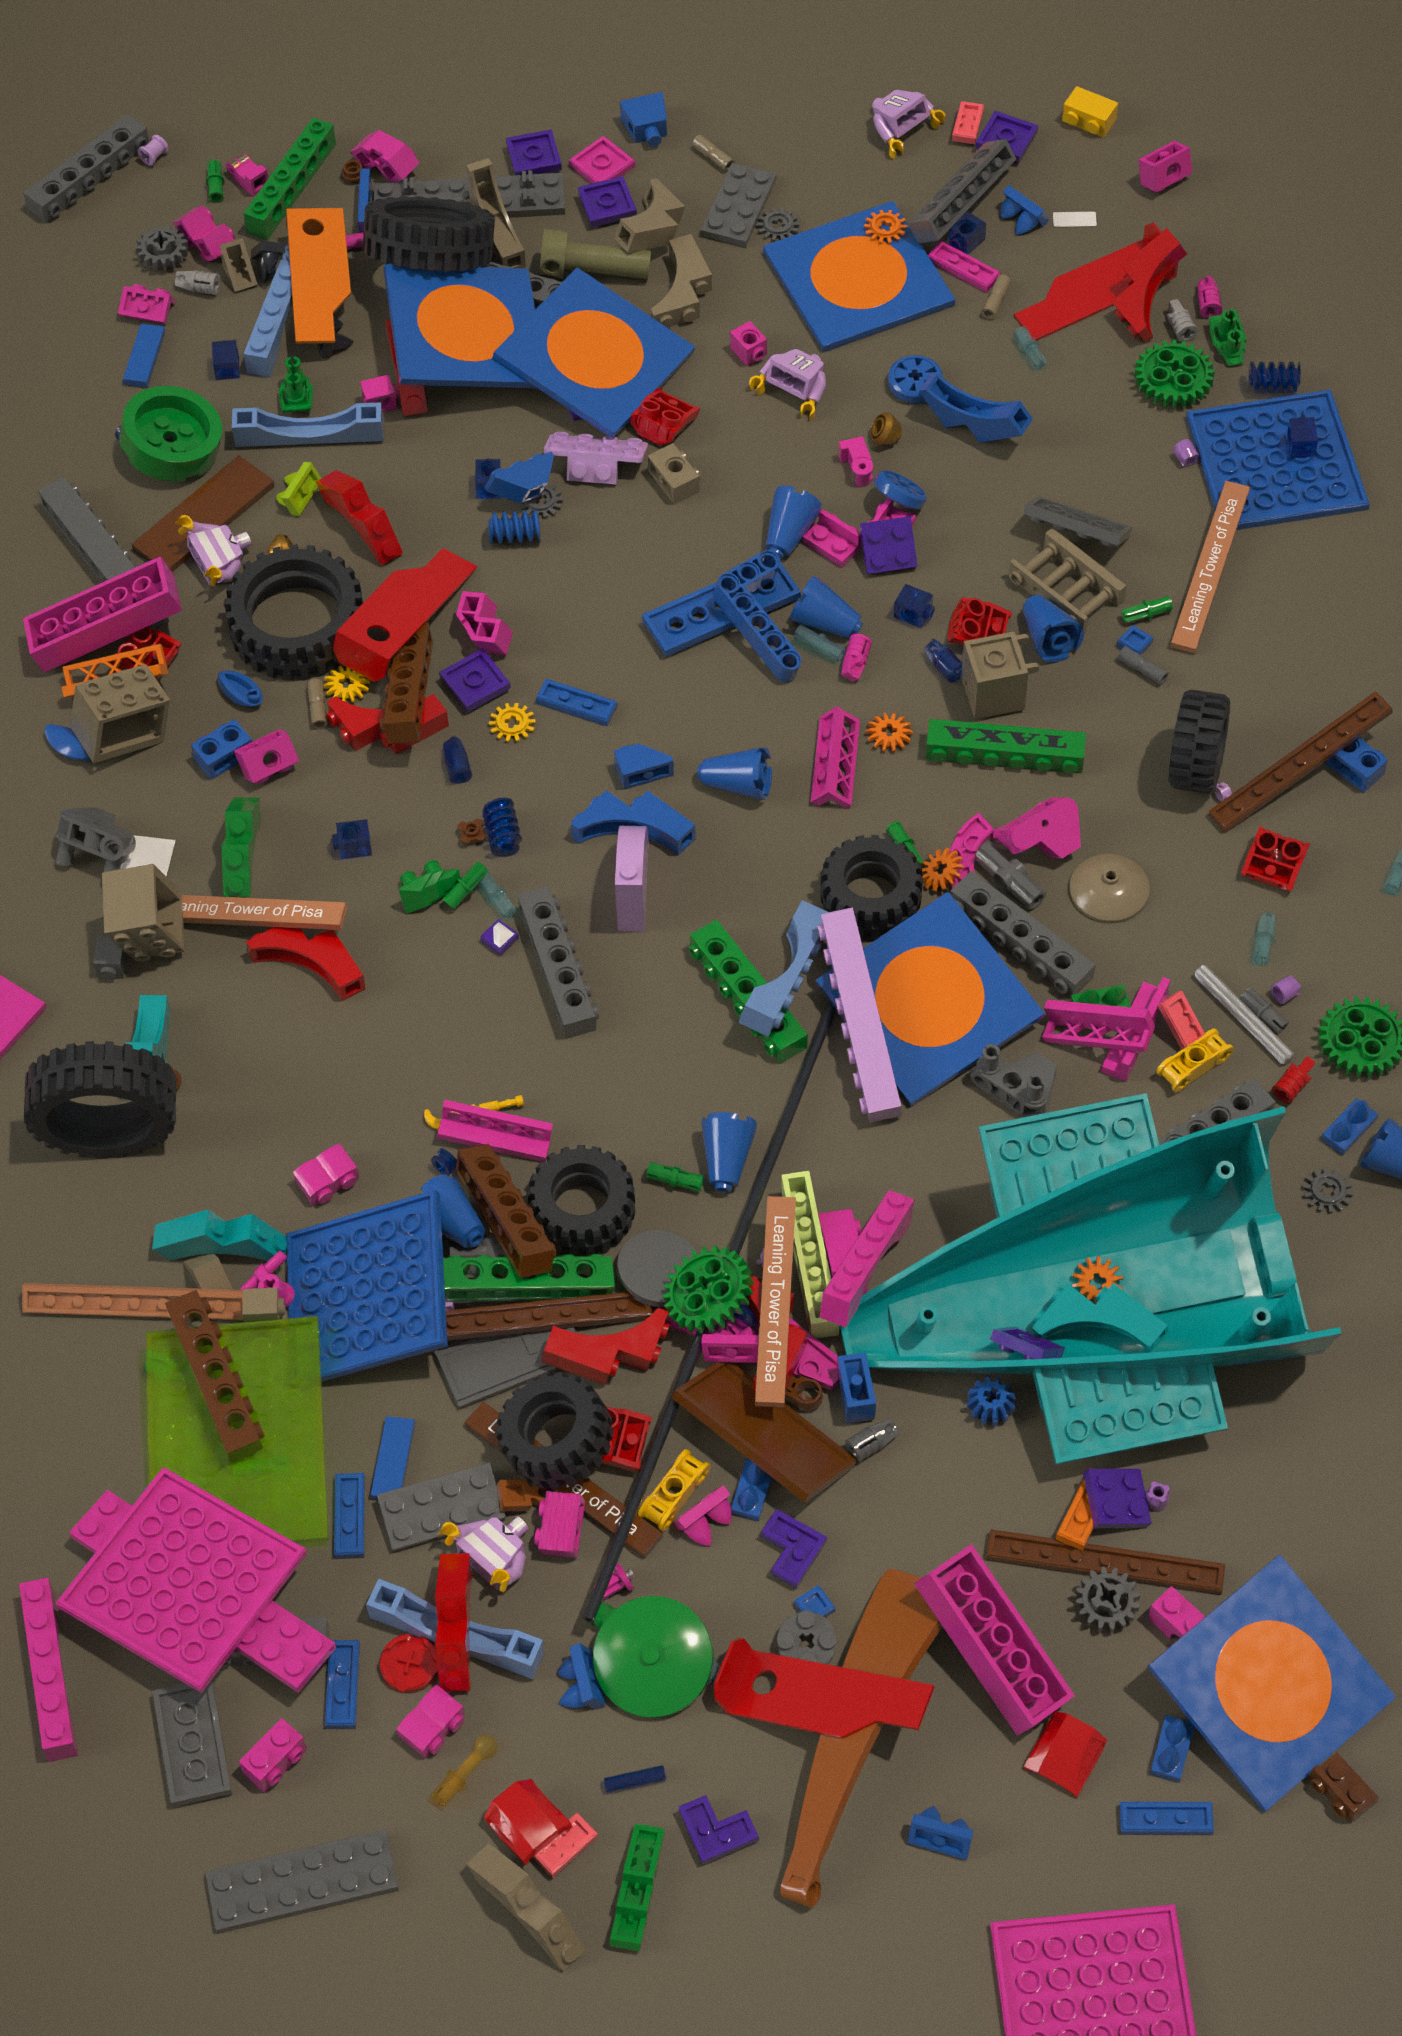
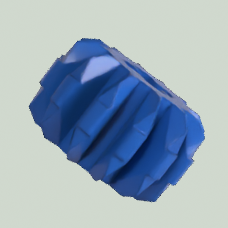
[967,1376,1016,1427]

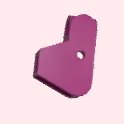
[993,797,1081,859]

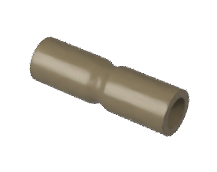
[692,135,735,172]
[981,274,1011,319]
[307,678,327,729]

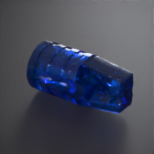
[924,638,962,683]
[443,736,472,784]

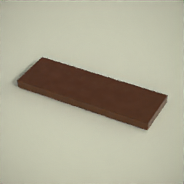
[132,455,275,572]

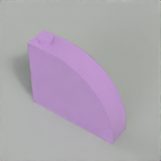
[615,826,649,932]

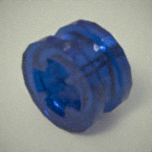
[431,1148,457,1176]

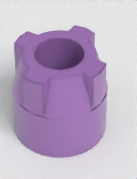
[1173,439,1199,467]
[1271,975,1301,1004]
[1146,1481,1170,1512]

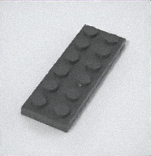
[205,1829,399,1934]

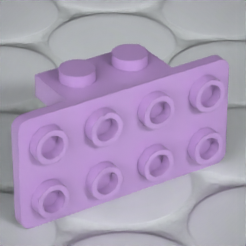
[544,432,648,485]

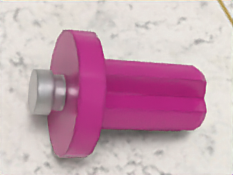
[594,1563,635,1600]

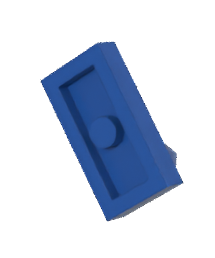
[1000,185,1049,235]
[1321,1098,1378,1155]
[731,1458,772,1521]
[557,1643,606,1710]
[1150,1715,1194,1783]
[908,1806,974,1860]

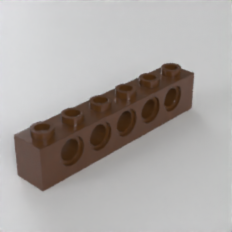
[380,622,433,744]
[456,1144,556,1278]
[165,1290,265,1462]

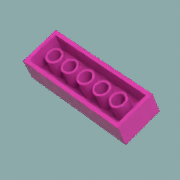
[23,556,182,672]
[914,1544,1075,1736]

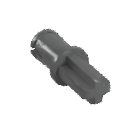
[1240,987,1289,1035]

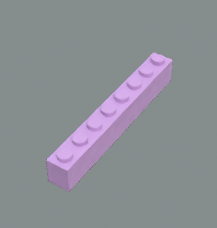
[817,907,902,1123]

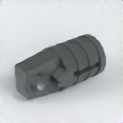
[845,1418,899,1463]

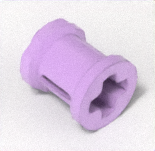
[137,135,169,166]

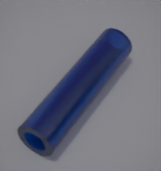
[604,1765,666,1793]

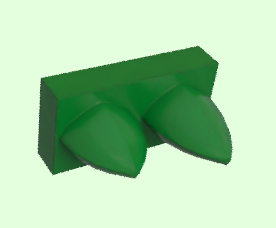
[1070,984,1131,1008]

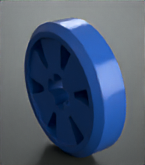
[888,355,943,403]
[874,470,927,509]

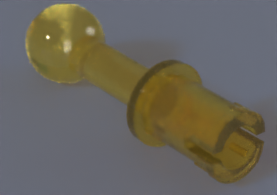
[430,1734,498,1807]

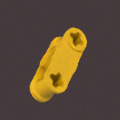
[1156,1028,1234,1093]
[638,1449,711,1532]

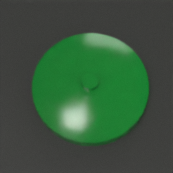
[593,1596,714,1718]

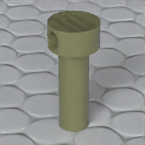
[539,228,651,280]

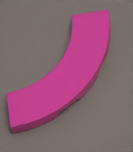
[949,813,994,890]

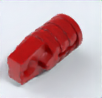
[1272,1056,1316,1104]

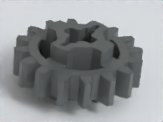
[135,225,189,271]
[1075,1567,1140,1633]

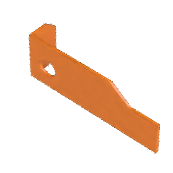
[286,208,351,344]

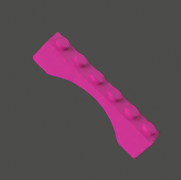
[820,1190,915,1327]
[19,1577,78,1762]

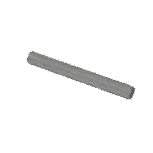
[1194,965,1294,1065]

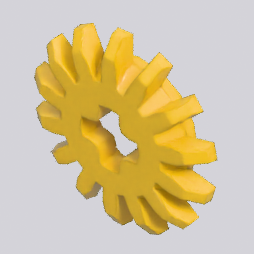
[324,665,370,703]
[489,703,536,742]

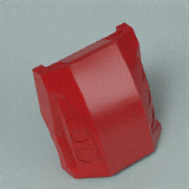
[630,388,700,445]
[947,597,1012,646]
[110,626,182,680]
[1241,826,1310,892]
[602,1407,652,1472]
[1023,1711,1107,1798]
[484,1779,573,1866]

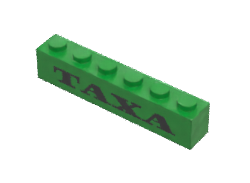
[926,719,1086,773]

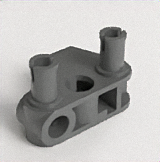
[55,807,136,881]
[970,1044,1057,1117]

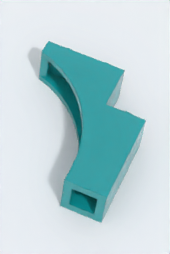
[125,995,171,1064]
[152,1210,287,1262]
[1032,1283,1169,1352]

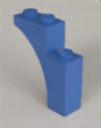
[919,373,1033,443]
[571,790,696,856]

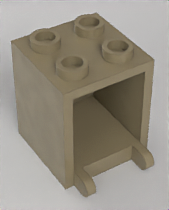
[961,632,1039,719]

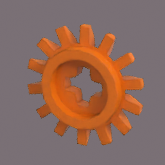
[864,210,907,243]
[866,712,913,752]
[922,848,964,891]
[1072,1256,1123,1305]

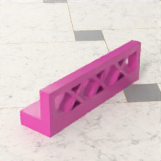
[811,707,860,809]
[1101,977,1171,1082]
[1042,1000,1155,1052]
[437,1099,553,1163]

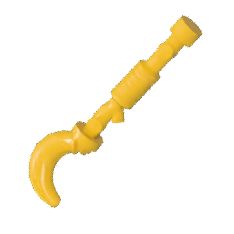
[424,1095,524,1130]

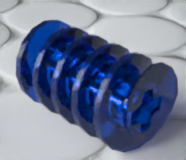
[1248,361,1301,393]
[482,797,522,857]

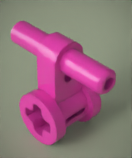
[240,1251,295,1307]

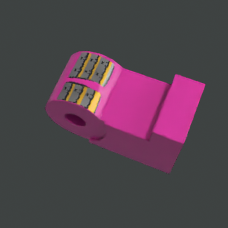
[226,153,269,197]
[838,436,873,487]

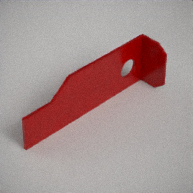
[1014,222,1179,342]
[333,548,477,682]
[714,1637,935,1739]

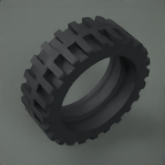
[362,196,495,272]
[224,544,363,681]
[24,1041,176,1159]

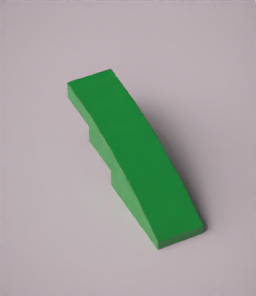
[610,1823,665,1951]

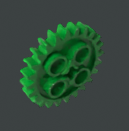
[1134,339,1215,408]
[1318,996,1402,1079]
[663,1245,754,1334]

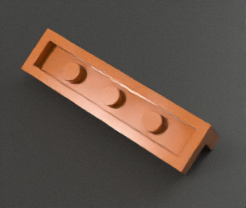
[62,644,169,697]

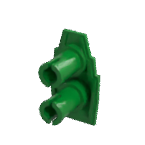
[1208,308,1247,366]
[279,357,313,412]
[398,860,461,914]

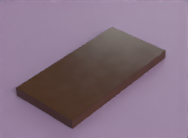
[672,1362,857,1503]

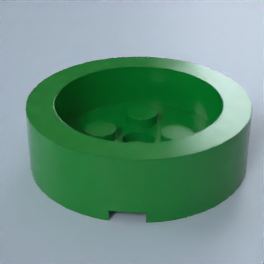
[119,386,222,482]

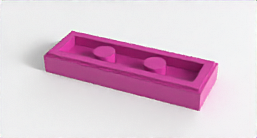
[928,241,1001,293]

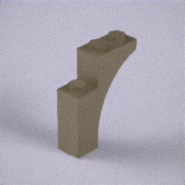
[466,158,526,268]
[614,178,685,253]
[651,234,712,328]
[466,1843,586,1971]

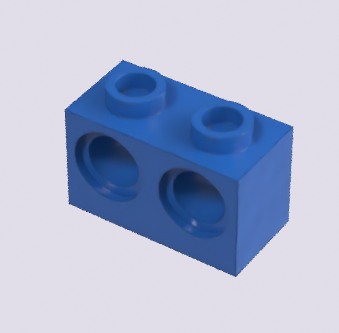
[191,719,252,780]
[1324,737,1388,793]

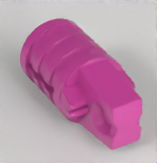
[1198,275,1222,319]
[842,634,872,682]

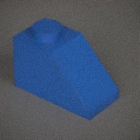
[614,743,674,790]
[837,1352,876,1423]

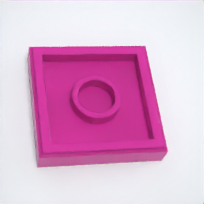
[569,136,636,183]

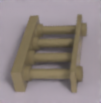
[1009,528,1127,634]

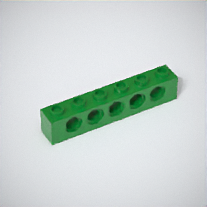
[243,117,336,240]
[688,919,808,1064]
[443,1254,615,1302]

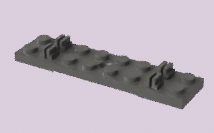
[374,170,565,217]

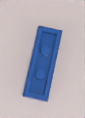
[357,169,372,233]
[123,324,165,388]
[536,679,617,726]
[371,1416,415,1500]
[334,1473,365,1559]
[325,1640,360,1729]
[1119,1802,1214,1835]

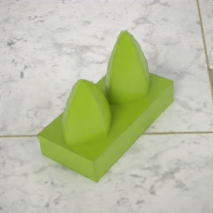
[276,462,321,516]

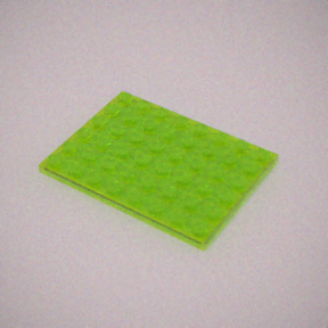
[146,1316,329,1543]

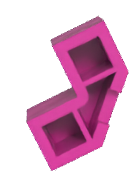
[350,130,420,183]
[172,205,235,262]
[456,591,513,655]

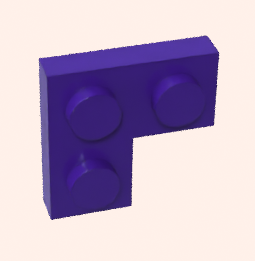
[761,1509,827,1588]
[678,1795,759,1865]

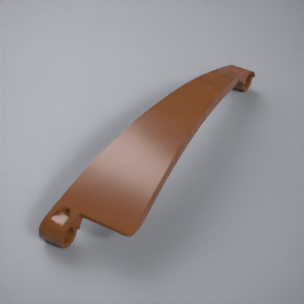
[780,1569,943,1908]

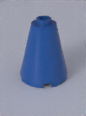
[766,485,822,559]
[789,576,863,638]
[1023,595,1084,662]
[697,747,772,800]
[701,1112,757,1193]
[1360,1118,1402,1180]
[420,1174,485,1248]

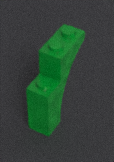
[221,797,261,897]

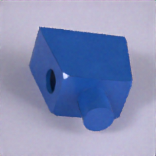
[619,92,667,147]

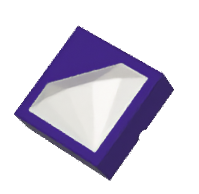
[480,919,519,956]

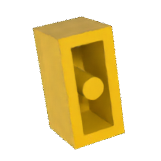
[1062,86,1118,138]

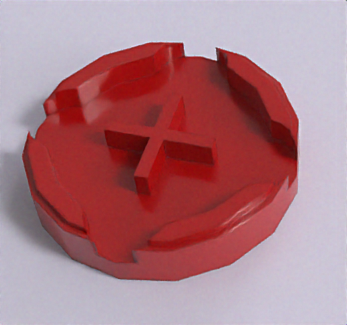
[379,1634,438,1693]

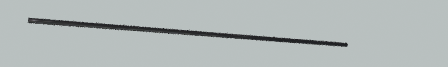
[583,939,863,1623]

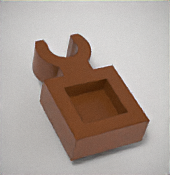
[496,1479,548,1512]

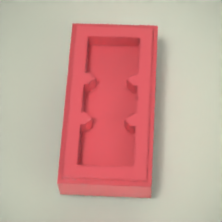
[952,101,984,144]
[1157,991,1205,1050]
[533,1813,598,1878]

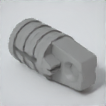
[175,270,221,295]
[1167,299,1198,342]

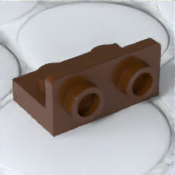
[1309,1752,1379,1824]

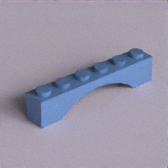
[244,246,293,377]
[232,403,384,447]
[739,900,830,1036]
[366,1579,545,1679]

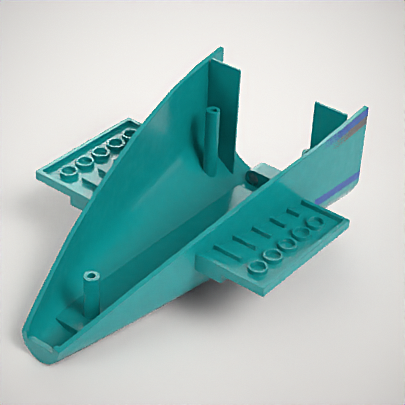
[839,1093,1342,1465]

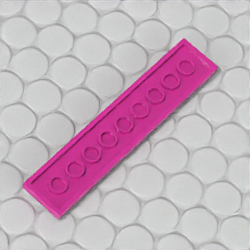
[69,1489,336,1693]

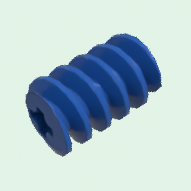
[489,510,541,544]

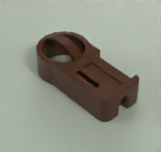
[785,1376,823,1411]

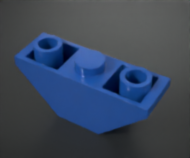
[484,452,554,504]

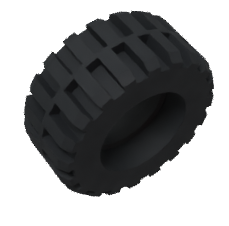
[1168,689,1231,794]
[820,835,923,939]
[527,1145,636,1256]
[496,1372,614,1489]

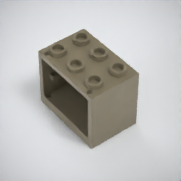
[70,664,170,763]
[102,864,185,962]

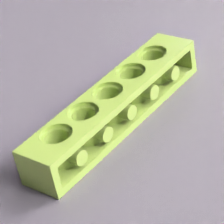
[781,1171,839,1339]

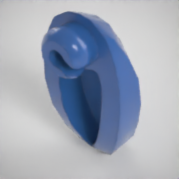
[217,670,263,707]
[45,724,91,762]

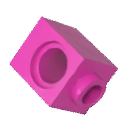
[730,321,767,366]
[360,374,399,412]

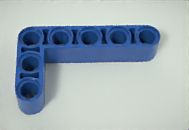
[713,550,802,682]

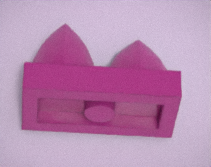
[701,1324,759,1363]
[672,1485,732,1547]

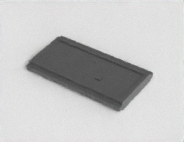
[434,1328,576,1409]

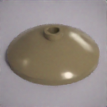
[1069,853,1150,923]

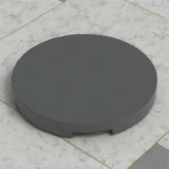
[616,1230,698,1307]

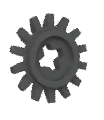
[757,208,800,241]
[520,484,563,518]
[1303,1167,1354,1213]

